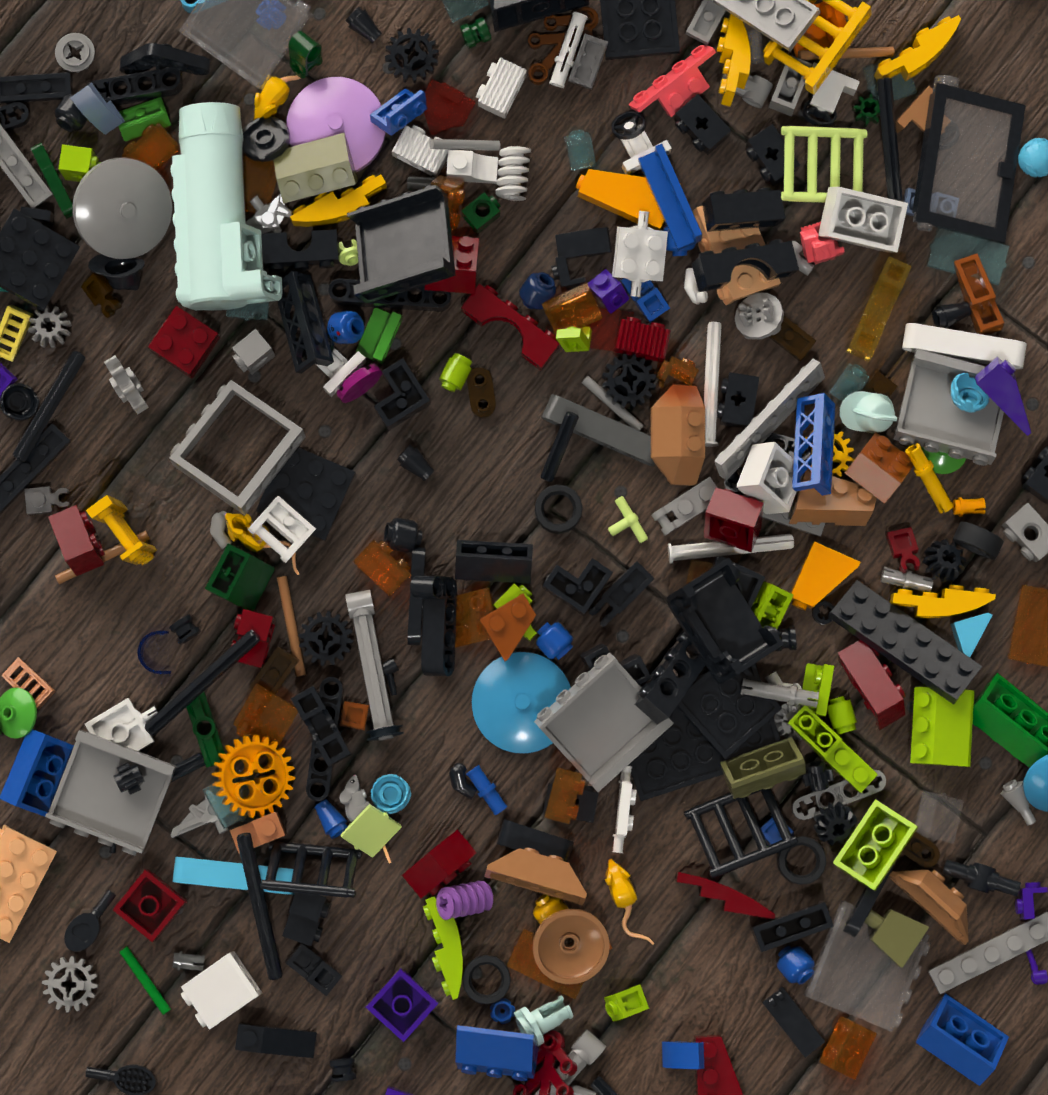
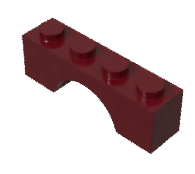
[461,284,560,371]

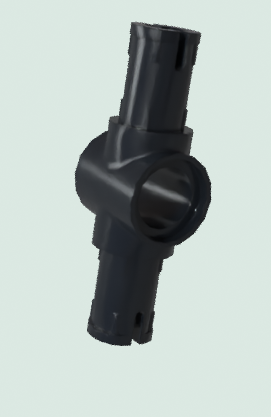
[942,859,1021,897]

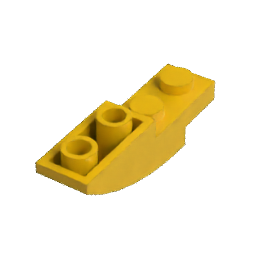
[717,13,751,107]
[874,15,961,82]
[290,174,387,227]
[890,585,996,618]

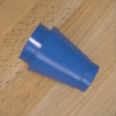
[315,799,348,839]

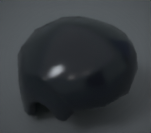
[0,383,39,422]

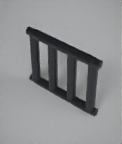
[684,788,798,878]
[260,842,362,898]

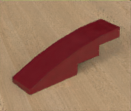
[675,872,775,919]

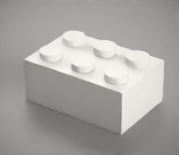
[818,187,908,252]

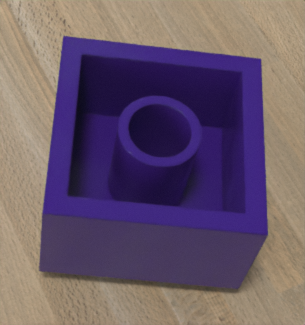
[366,968,439,1042]

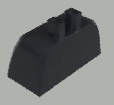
[489,0,589,32]

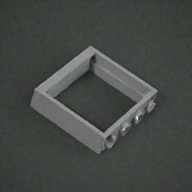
[169,380,306,516]

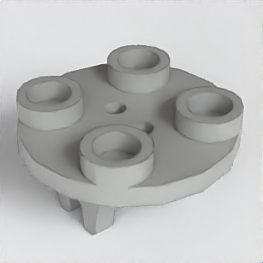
[735,293,784,339]

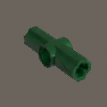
[186,691,226,768]

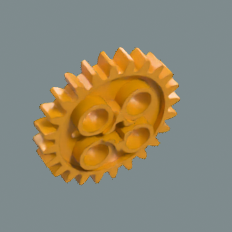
[212,735,295,818]

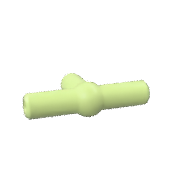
[608,496,648,543]

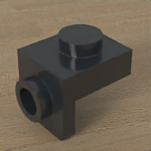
[551,256,586,293]

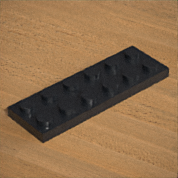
[828,580,982,705]

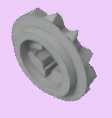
[55,33,95,73]
[774,702,803,741]

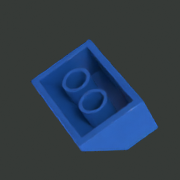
[0,729,74,817]
[916,993,1009,1086]
[455,1025,539,1081]

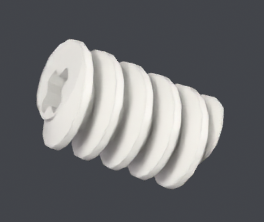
[496,146,531,201]

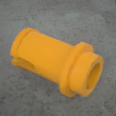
[952,497,986,517]

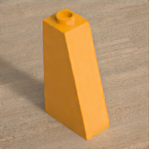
[575,169,681,230]

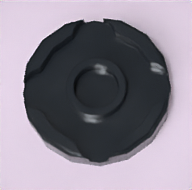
[242,117,290,162]

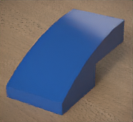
[619,278,670,322]
[662,1041,705,1069]

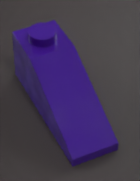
[975,356,1031,436]

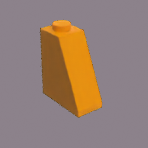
[791,541,861,611]

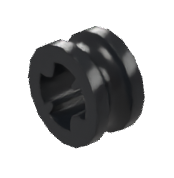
[812,601,834,625]

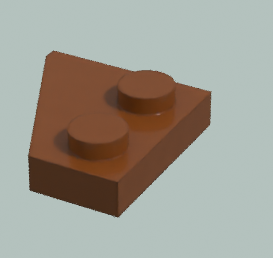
[479,594,536,662]

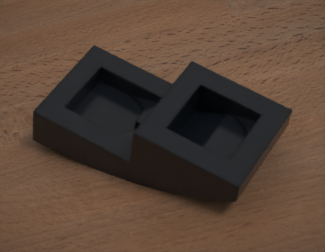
[555,227,612,260]
[285,943,342,996]

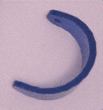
[137,631,171,675]

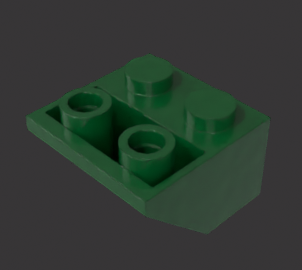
[205,544,275,612]

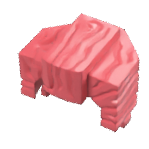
[800,221,845,265]

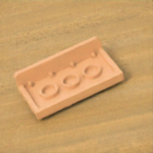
[692,206,781,305]
[0,825,57,943]

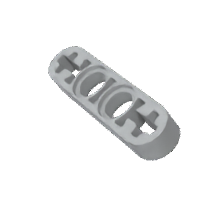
[791,770,886,820]

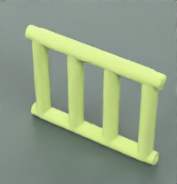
[781,126,867,203]

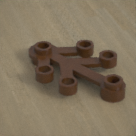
[528,7,599,85]

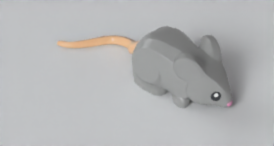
[339,775,391,864]

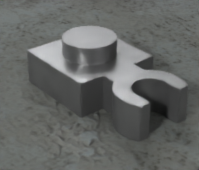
[24,486,70,515]

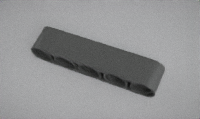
[541,394,655,467]

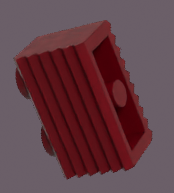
[614,317,671,363]

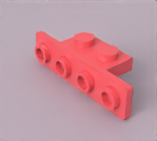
[629,45,716,117]

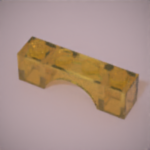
[846,256,912,362]

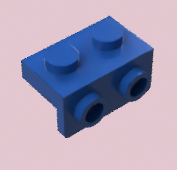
[370,88,427,136]

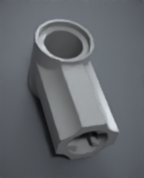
[719,74,773,108]

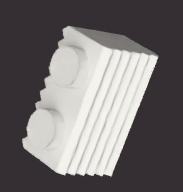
[476,58,527,119]
[392,125,448,178]

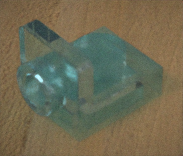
[564,130,596,171]
[829,364,869,402]

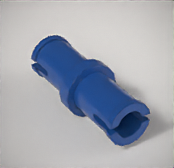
[466,765,508,815]

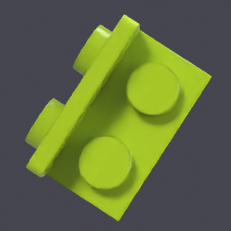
[802,663,834,717]

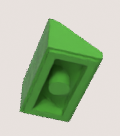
[119,97,171,141]

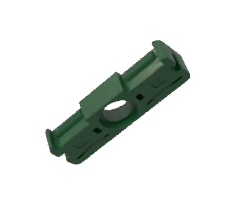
[30,143,73,219]

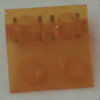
[455,588,494,648]
[233,683,298,750]

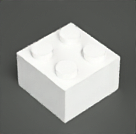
[736,442,803,514]

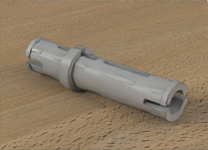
[741,678,819,708]

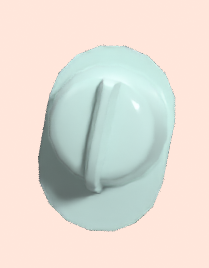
[840,391,897,433]

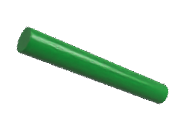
[119,946,171,1015]

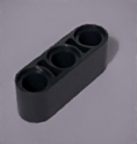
[496,819,574,862]

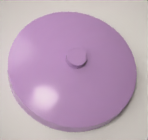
[286,77,386,172]

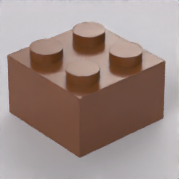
[845,432,914,504]

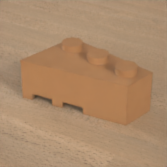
[789,469,877,526]

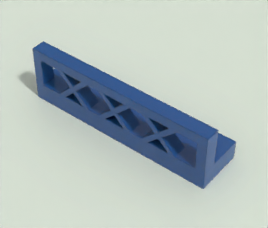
[638,144,702,251]
[792,393,835,496]

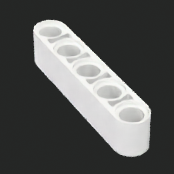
[902,323,1027,369]

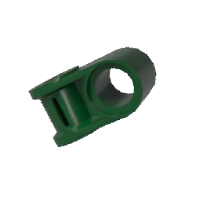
[288,31,323,79]

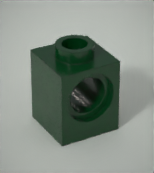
[461,192,501,235]

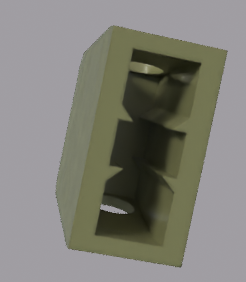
[864,909,929,968]

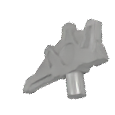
[246,194,293,234]
[171,790,239,838]

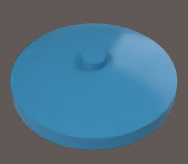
[472,652,571,754]

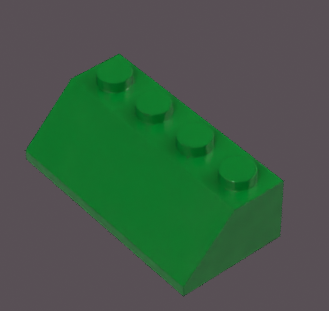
[973,673,1048,768]

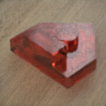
[424,79,476,135]

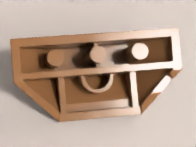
[651,385,705,486]
[484,848,587,906]
[889,870,969,945]

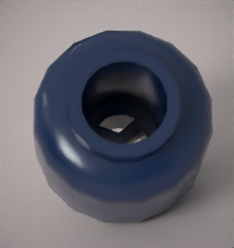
[519,272,556,310]

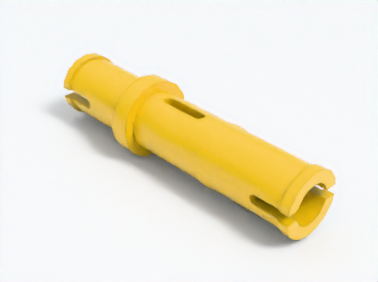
[905,443,953,513]

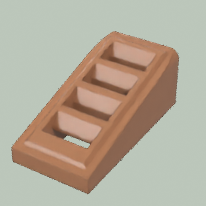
[1,657,56,710]

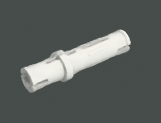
[549,12,588,88]

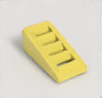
[0,305,34,362]

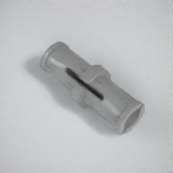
[880,566,933,592]

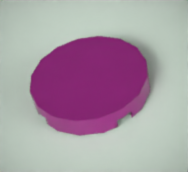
[337,364,382,403]

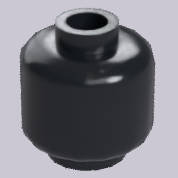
[55,94,88,132]
[384,518,422,553]

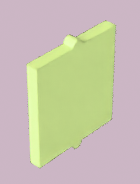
[341,804,402,858]

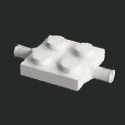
[612,211,668,297]
[85,698,158,751]
[612,766,636,853]

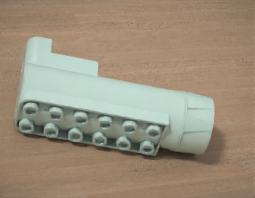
[171,102,282,311]

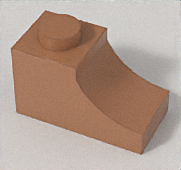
[230,812,287,854]

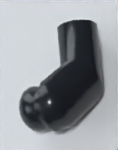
[449,763,477,800]

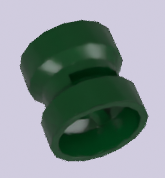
[460,17,492,49]

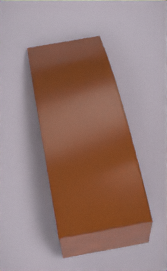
[954,253,1004,335]

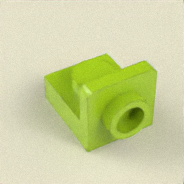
[556,326,592,352]
[604,984,649,1021]

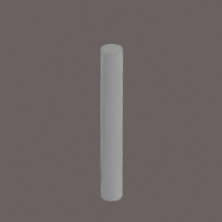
[429,139,501,151]
[582,376,644,431]

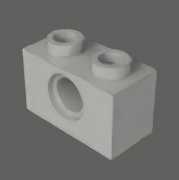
[768,55,812,117]
[232,329,275,375]
[1002,503,1048,562]

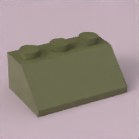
[273,132,358,204]
[720,737,806,799]

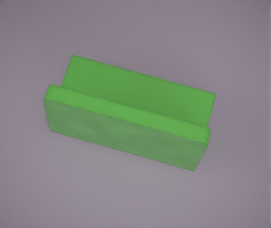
[356,308,403,365]

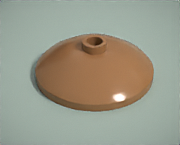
[532,909,610,984]

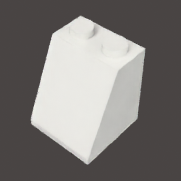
[181,951,262,1030]

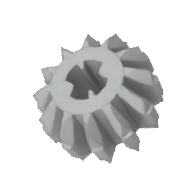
[28,306,72,348]

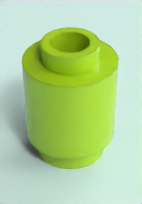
[439,353,472,392]
[827,696,857,735]

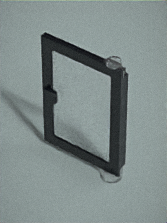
[912,75,1026,244]

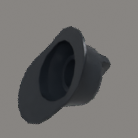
[88,254,145,290]

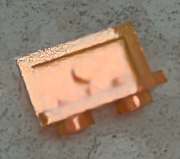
[542,283,602,335]
[656,356,699,388]
[820,1016,877,1080]

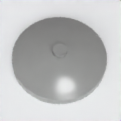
[73,158,172,259]

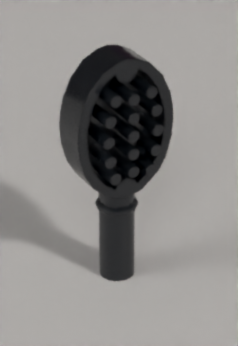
[64,889,116,952]
[85,1064,157,1095]

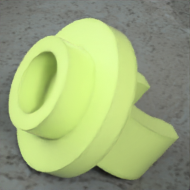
[338,239,358,266]

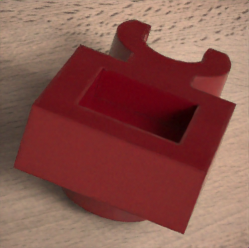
[886,527,920,574]

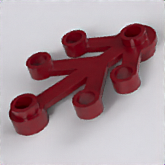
[513,1030,577,1095]

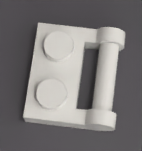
[247,496,316,563]

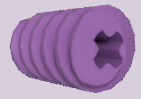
[436,880,493,920]

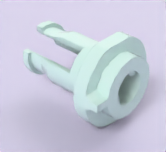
[514,995,573,1046]

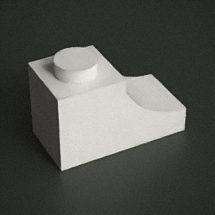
[447,150,498,184]

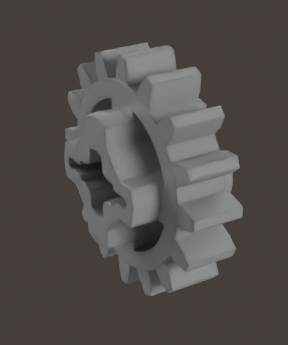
[42,956,99,1012]

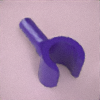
[1026,949,1048,985]

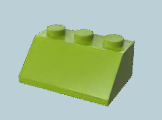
[910,687,974,767]
[833,799,918,891]

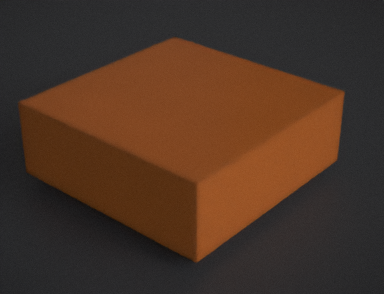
[340,701,369,730]

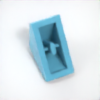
[950,613,993,657]

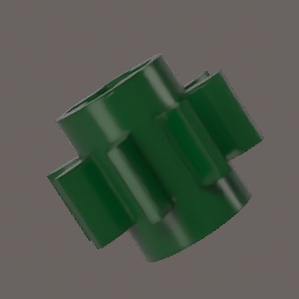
[852,94,880,127]

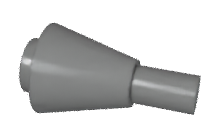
[1000,779,1036,826]

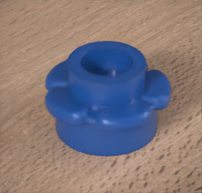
[490,998,515,1024]

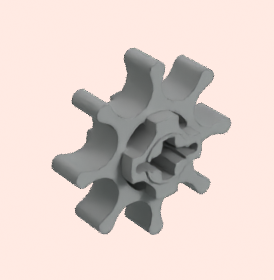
[104,355,149,415]

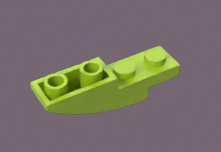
[788,705,878,793]
[423,896,463,1000]

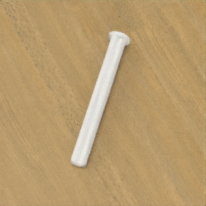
[704,322,721,447]
[668,534,794,564]

